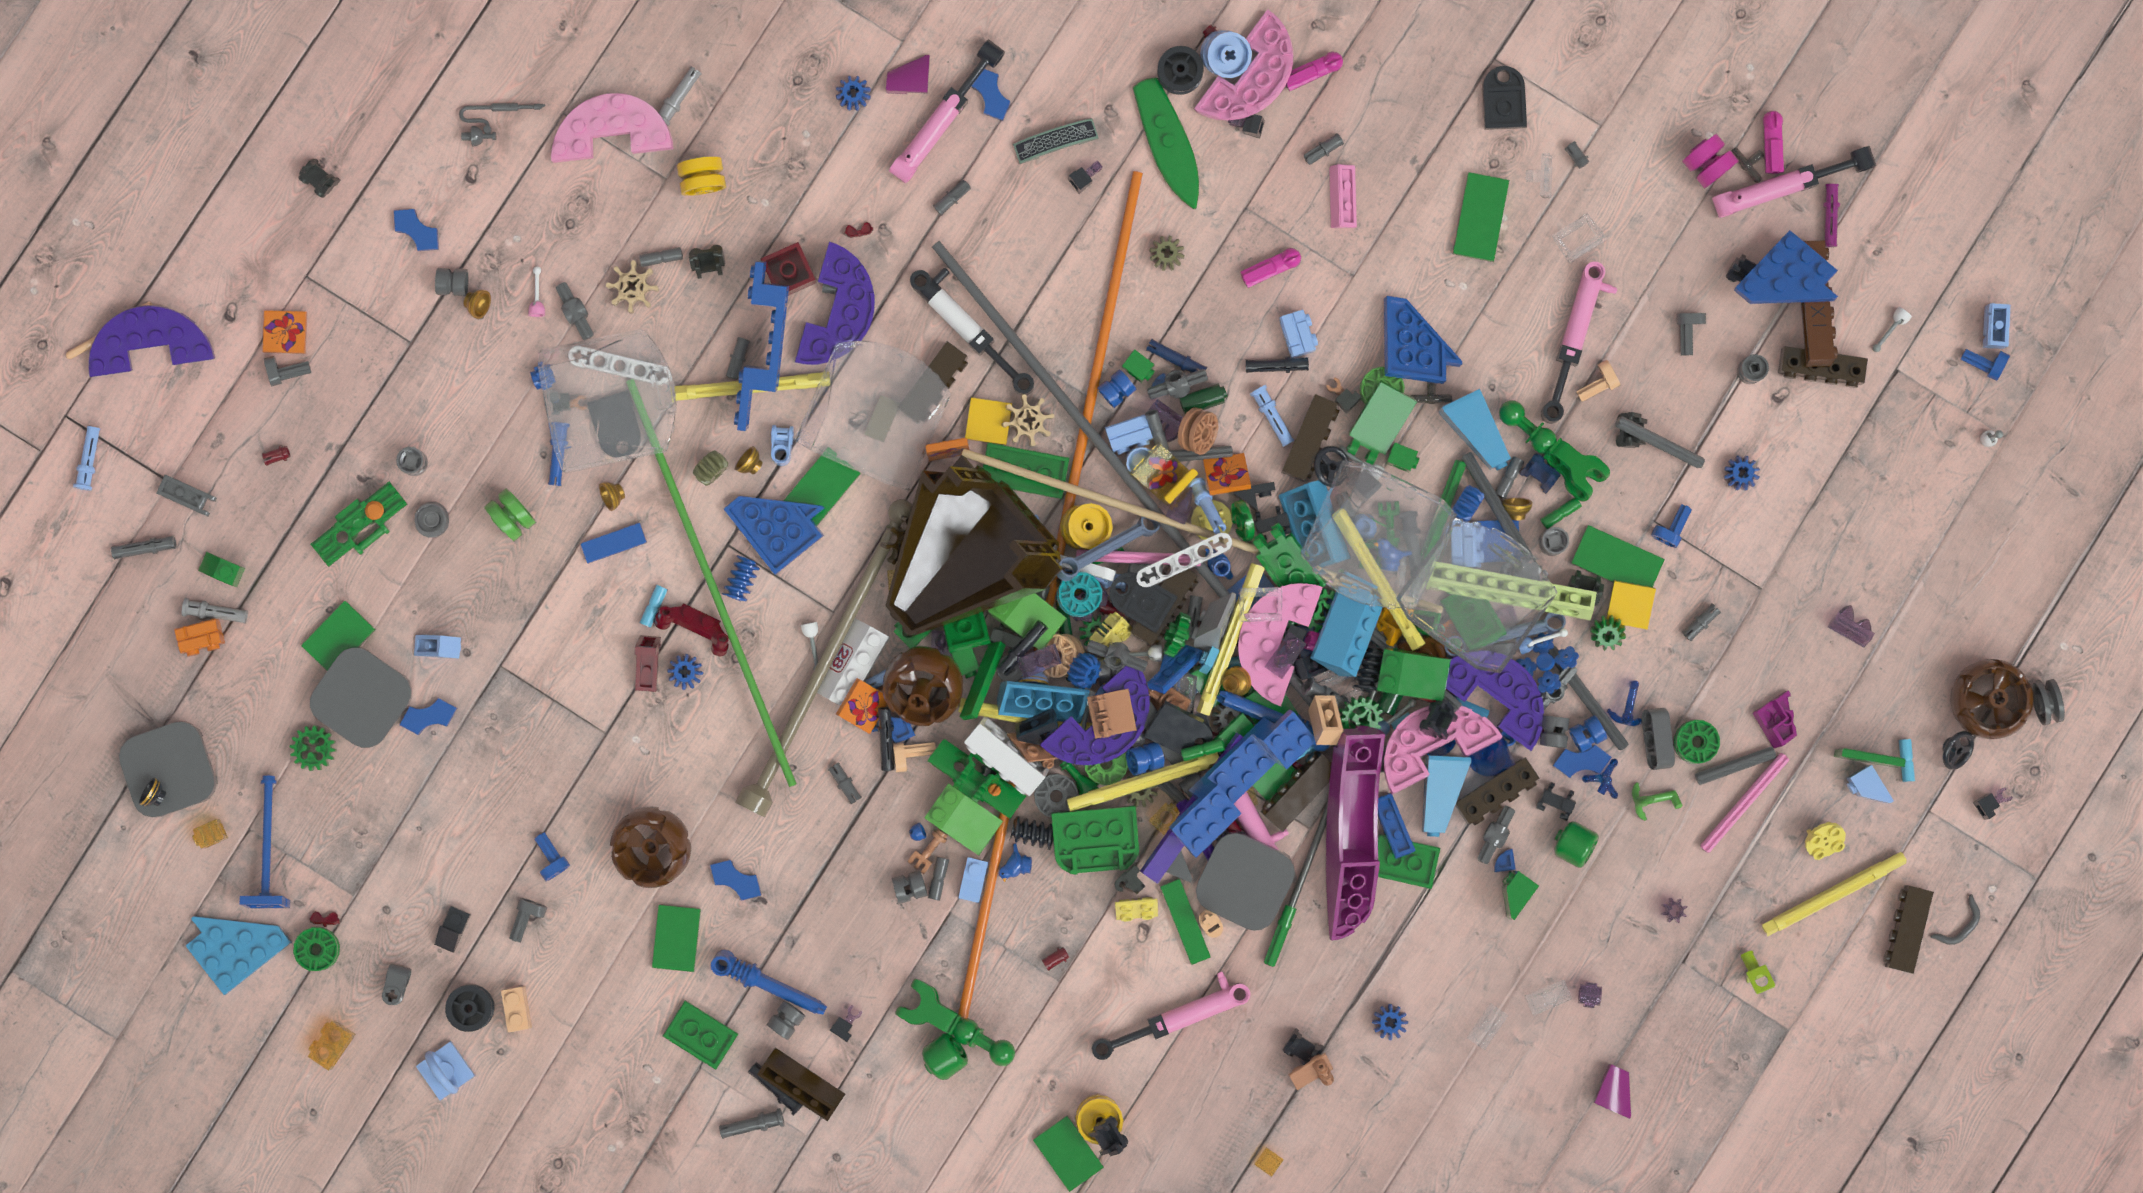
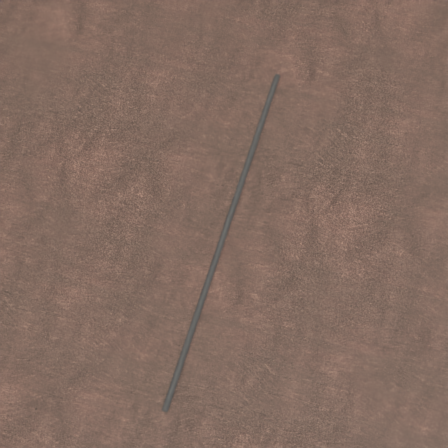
[932,241,1314,707]

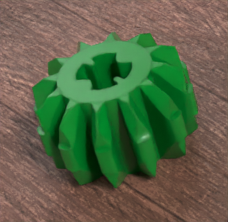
[1079,614,1112,646]
[1590,615,1626,651]

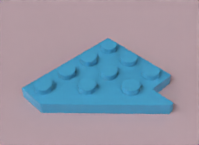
[185,916,292,995]

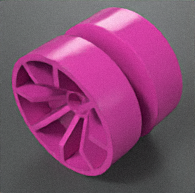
[1682,133,1739,189]

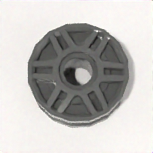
[2032,679,2065,725]
[1034,774,1078,817]

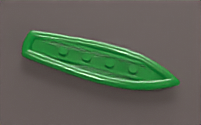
[1133,78,1199,209]

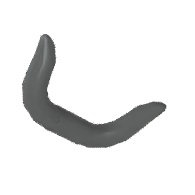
[1931,894,1980,945]

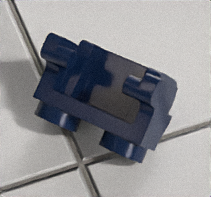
[1519,454,1561,494]

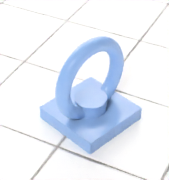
[416,1041,476,1101]

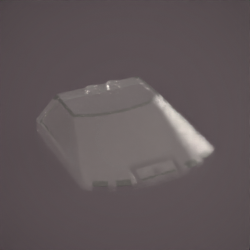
[538,329,677,473]
[794,341,951,491]
[1300,460,1457,609]
[1396,518,1557,673]

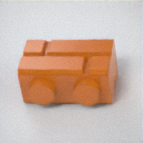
[174,618,225,657]

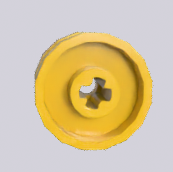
[676,157,726,196]
[1060,503,1113,550]
[1075,1094,1124,1145]

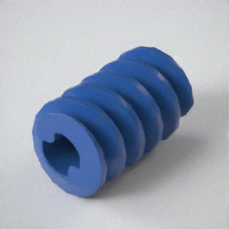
[722,555,760,602]

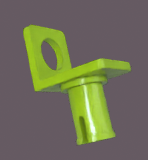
[1741,951,1775,994]

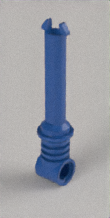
[1216,691,1330,752]
[711,949,827,1015]

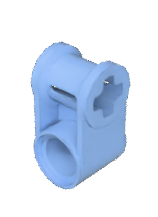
[771,425,794,466]

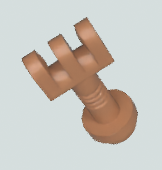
[907,828,948,874]

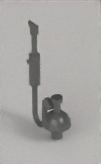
[459,103,545,147]

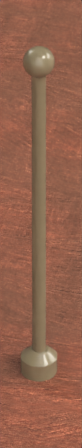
[735,499,912,817]

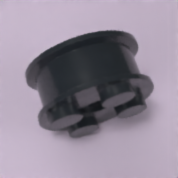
[1157,46,1204,95]
[445,984,495,1032]

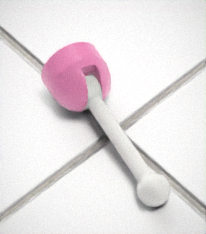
[528,266,545,317]

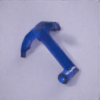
[1607,680,1642,727]
[1582,758,1618,799]

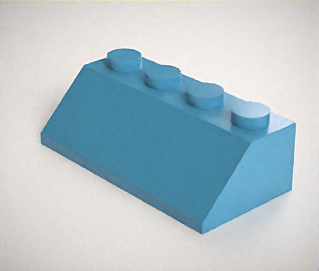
[1278,480,1351,568]
[1311,582,1385,677]
[997,681,1090,724]

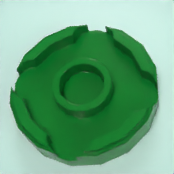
[1230,500,1255,542]

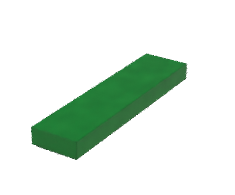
[959,641,1006,720]
[1160,879,1211,965]

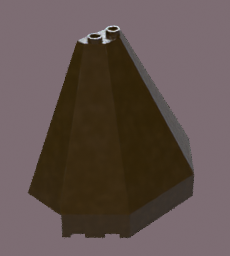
[885,455,1062,636]

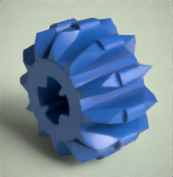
[836,76,871,111]
[1724,455,1760,491]
[1452,485,1484,522]
[1067,653,1102,689]
[667,654,704,690]
[1372,1004,1408,1040]

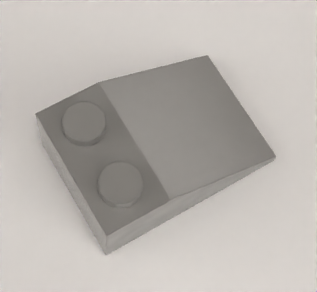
[1192,592,1236,652]

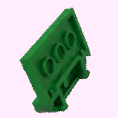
[1051,805,1139,875]

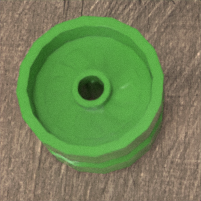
[484,488,537,542]

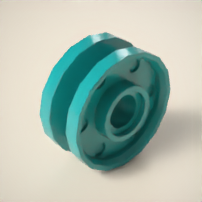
[1057,572,1102,617]

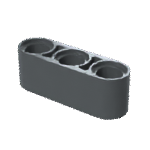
[1641,708,1675,770]

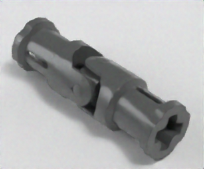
[1301,678,1351,714]

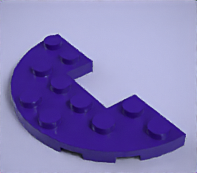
[795,241,875,365]
[89,305,215,377]
[1446,651,1544,751]
[1039,665,1150,765]

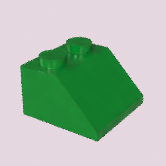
[1502,871,1539,920]

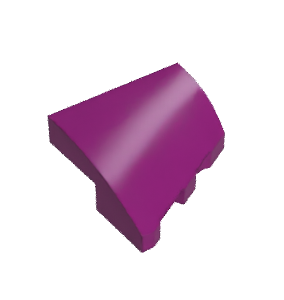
[886,55,930,94]
[1752,690,1797,749]
[1593,1064,1631,1119]

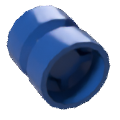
[1097,369,1137,408]
[1568,715,1608,753]
[1126,742,1165,776]

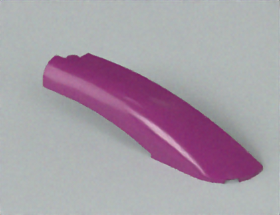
[1326,725,1385,941]

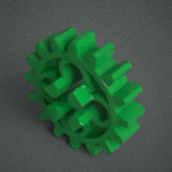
[1163,612,1191,658]
[290,726,337,771]

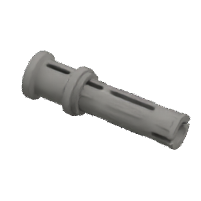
[658,66,702,126]
[182,598,248,624]

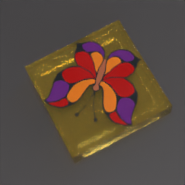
[1130,442,1189,501]

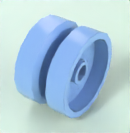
[1200,30,1252,78]

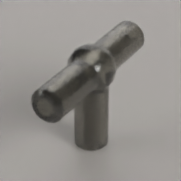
[1731,147,1764,183]
[1410,382,1452,404]

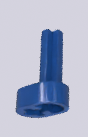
[1960,349,2010,381]
[1651,504,1692,548]
[534,832,570,882]

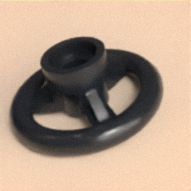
[1314,446,1350,488]
[1942,731,1974,770]

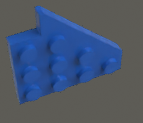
[1734,230,1838,304]
[1384,296,1463,384]
[724,496,825,575]

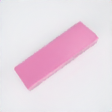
[1329,164,1357,228]

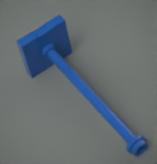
[239,776,290,909]

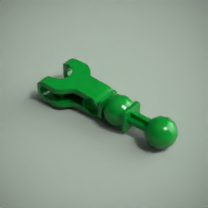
[1499,400,1610,502]
[895,979,1015,1066]

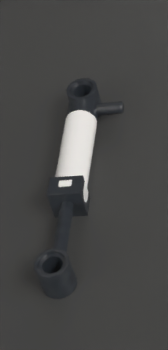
[910,268,1034,396]

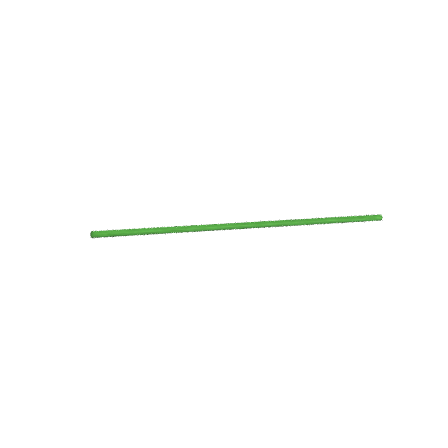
[626,379,797,787]

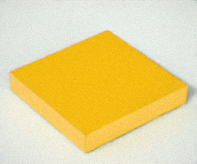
[965,398,1012,445]
[1162,468,1198,506]
[1606,580,1656,630]

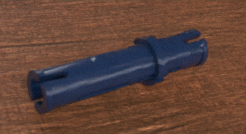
[1146,339,1207,373]

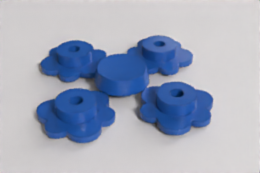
[1516,633,1579,694]

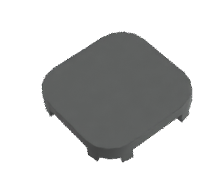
[310,647,412,748]
[119,722,218,817]
[1196,830,1295,931]

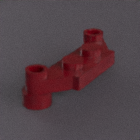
[654,603,729,657]

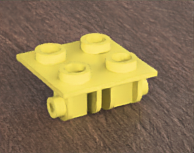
[1088,612,1133,647]
[1115,897,1158,922]

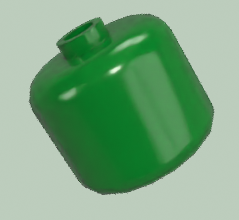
[1554,821,1599,868]
[922,1033,968,1080]

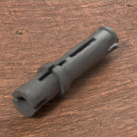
[111,535,177,560]

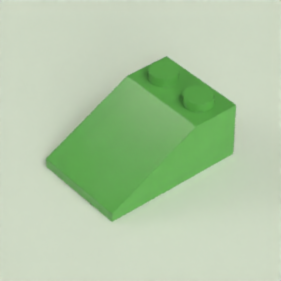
[988,593,1067,652]
[924,783,1003,856]

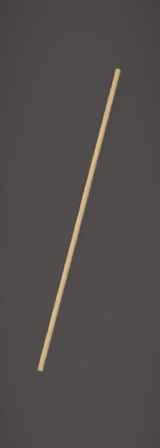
[962,449,1443,614]

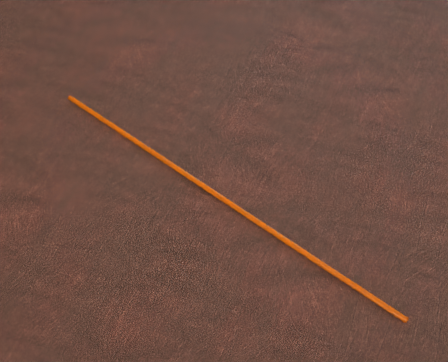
[958,171,1143,1018]

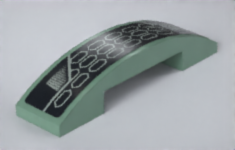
[1013,118,1099,164]

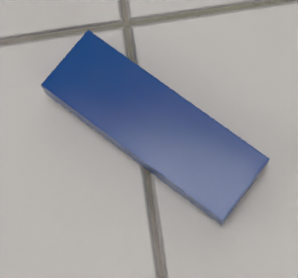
[581,523,647,564]
[1147,645,1203,694]
[1378,793,1416,859]

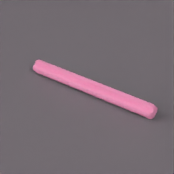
[1076,549,1201,566]
[1700,753,1789,853]

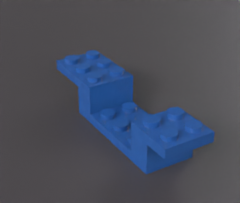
[734,261,789,431]
[1169,709,1315,858]

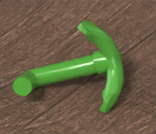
[1632,782,1683,821]

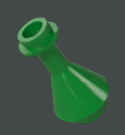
[1059,761,1099,795]

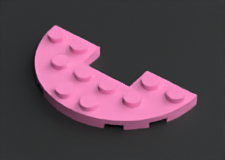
[1194,9,1294,120]
[551,93,674,163]
[1238,584,1323,706]
[1384,706,1503,795]

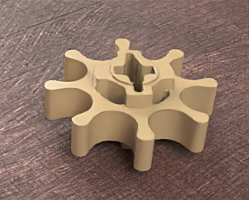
[606,260,659,314]
[1002,394,1054,447]

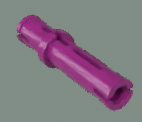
[1823,183,1840,247]

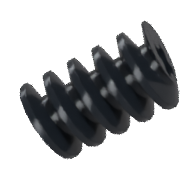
[1352,647,1383,693]
[1009,816,1053,850]

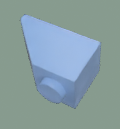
[414,635,461,659]
[1846,765,1894,803]
[959,857,989,903]

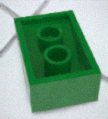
[1377,647,1451,701]

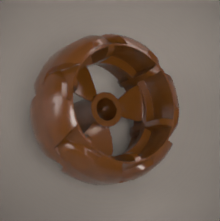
[882,646,963,726]
[1950,659,2034,739]
[610,806,692,888]

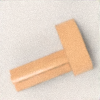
[1576,360,1621,402]
[893,742,936,773]
[1199,910,1223,938]

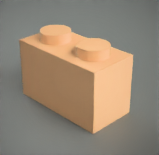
[1308,696,1343,745]
[501,986,532,1032]

